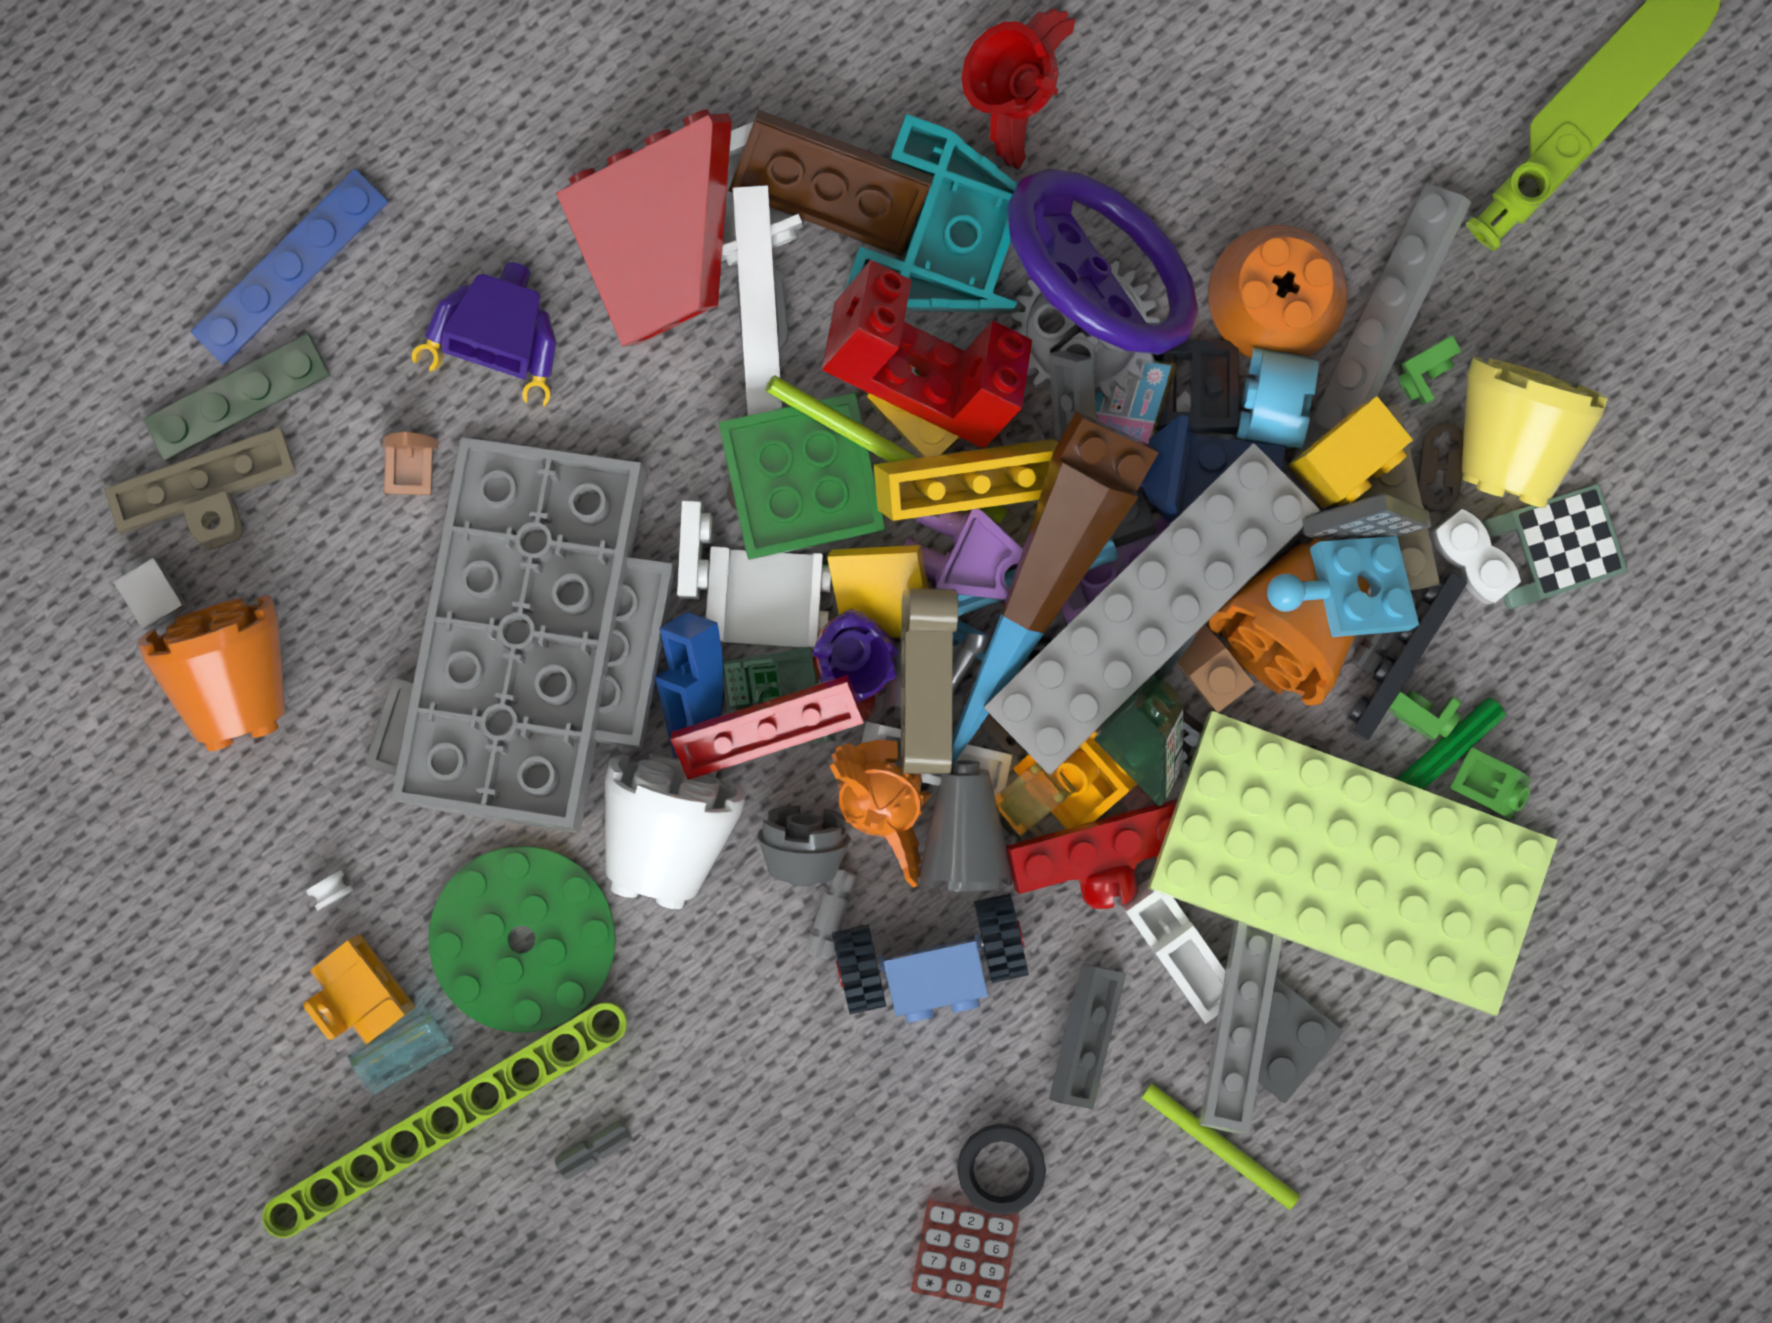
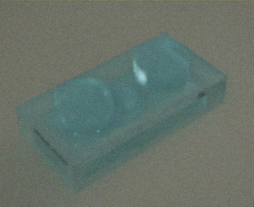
[347,1009,453,1095]

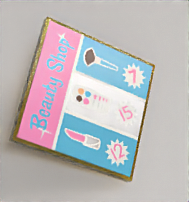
[1087,355,1176,444]

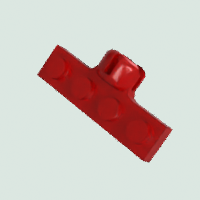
[1006,798,1178,909]

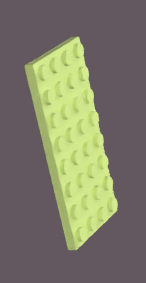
[1147,711,1558,1016]

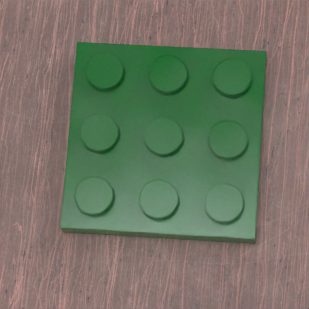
[718,392,886,560]

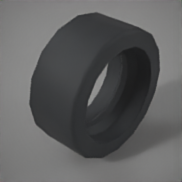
[957,1124,1046,1215]

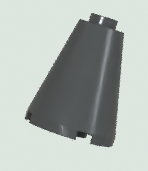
[919,760,1012,892]

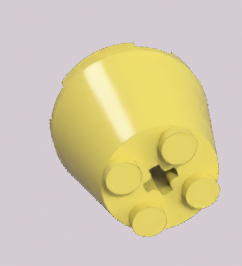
[1462,356,1608,508]

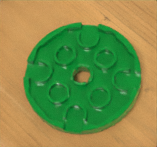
[428,846,616,1033]

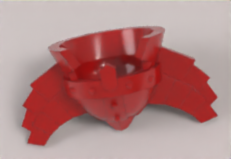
[961,8,1076,170]

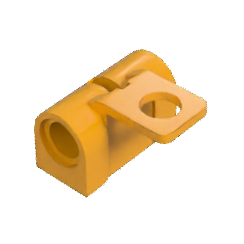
[303,934,416,1045]

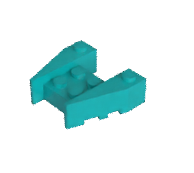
[843,114,1017,313]

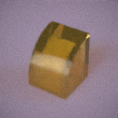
[995,762,1076,836]

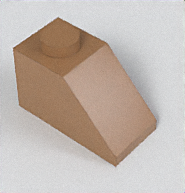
[1176,625,1255,713]

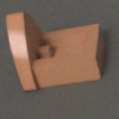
[382,432,439,496]

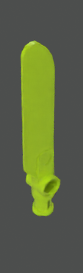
[1466,0,1721,251]

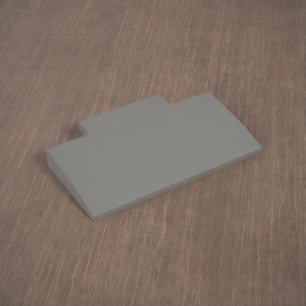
[391,437,676,834]

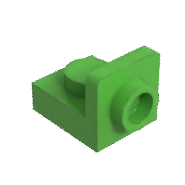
[1397,335,1462,406]
[1388,690,1462,741]
[1450,747,1531,819]

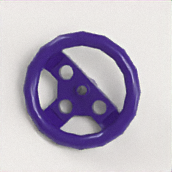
[1006,168,1198,354]

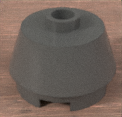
[757,806,851,886]

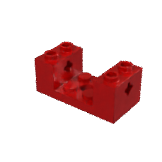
[821,260,1033,449]

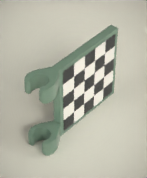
[1481,483,1628,609]

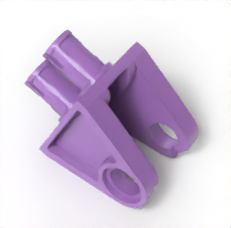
[904,509,1023,603]

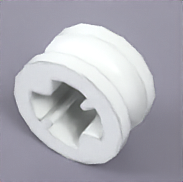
[306,870,353,911]

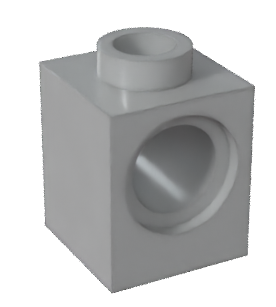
[113,555,189,631]

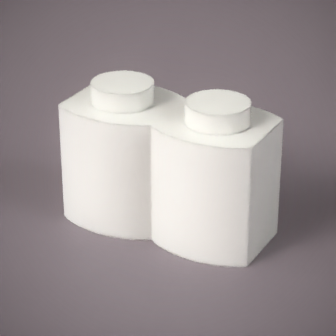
[1430,509,1521,604]

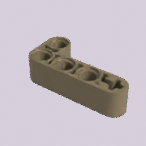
[901,589,958,774]

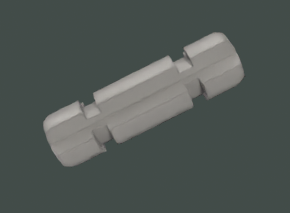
[805,869,857,959]

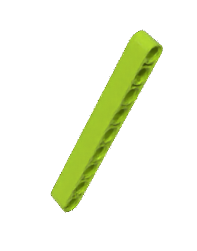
[262,1001,629,1238]

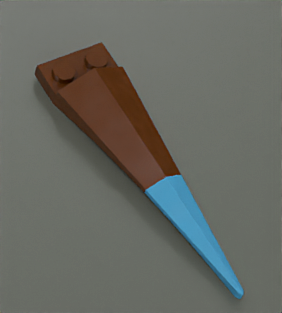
[951,411,1159,766]

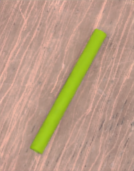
[1141,1083,1301,1210]

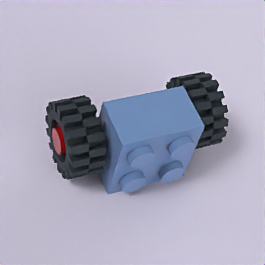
[832,893,1029,1023]

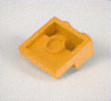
[1013,720,1146,829]

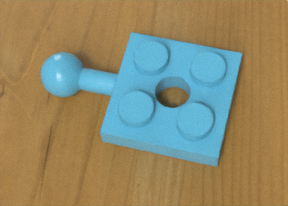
[1267,536,1419,637]

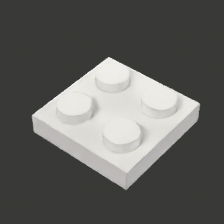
[677,501,713,600]

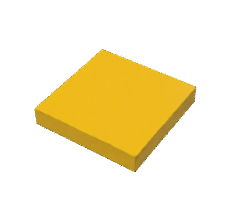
[827,545,929,638]

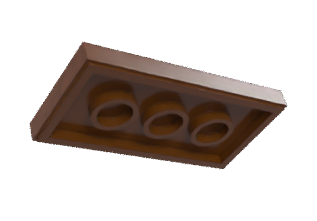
[728,109,934,257]

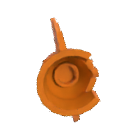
[829,739,932,888]

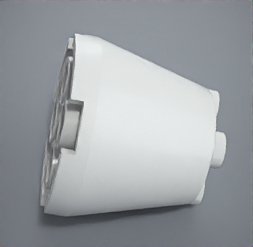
[605,754,746,909]

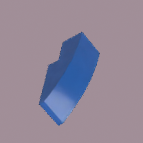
[655,612,723,759]

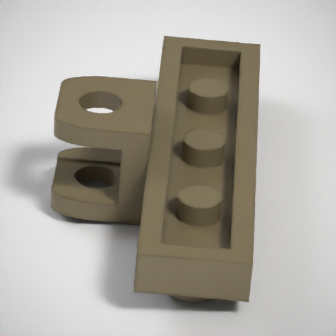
[1329,404,1439,590]
[104,427,297,550]

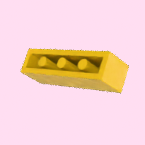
[874,439,1059,521]

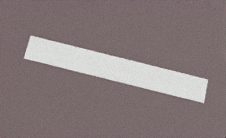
[733,185,782,416]

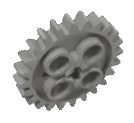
[1011,260,1160,402]

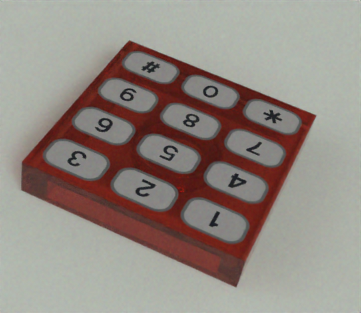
[911,1199,1020,1309]

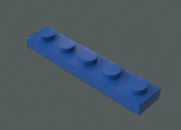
[190,169,389,366]

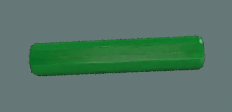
[1396,697,1506,790]

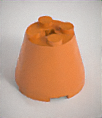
[1208,225,1348,360]
[1209,539,1370,706]
[137,595,286,751]

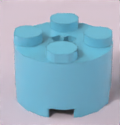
[1236,347,1319,449]

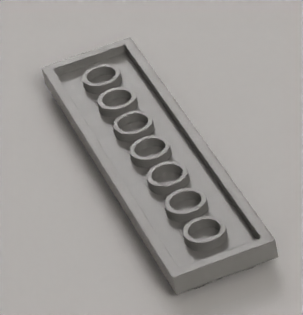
[984,443,1320,775]

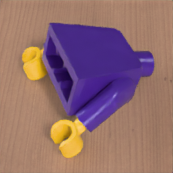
[412,262,557,406]

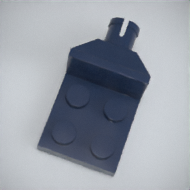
[1140,415,1287,525]

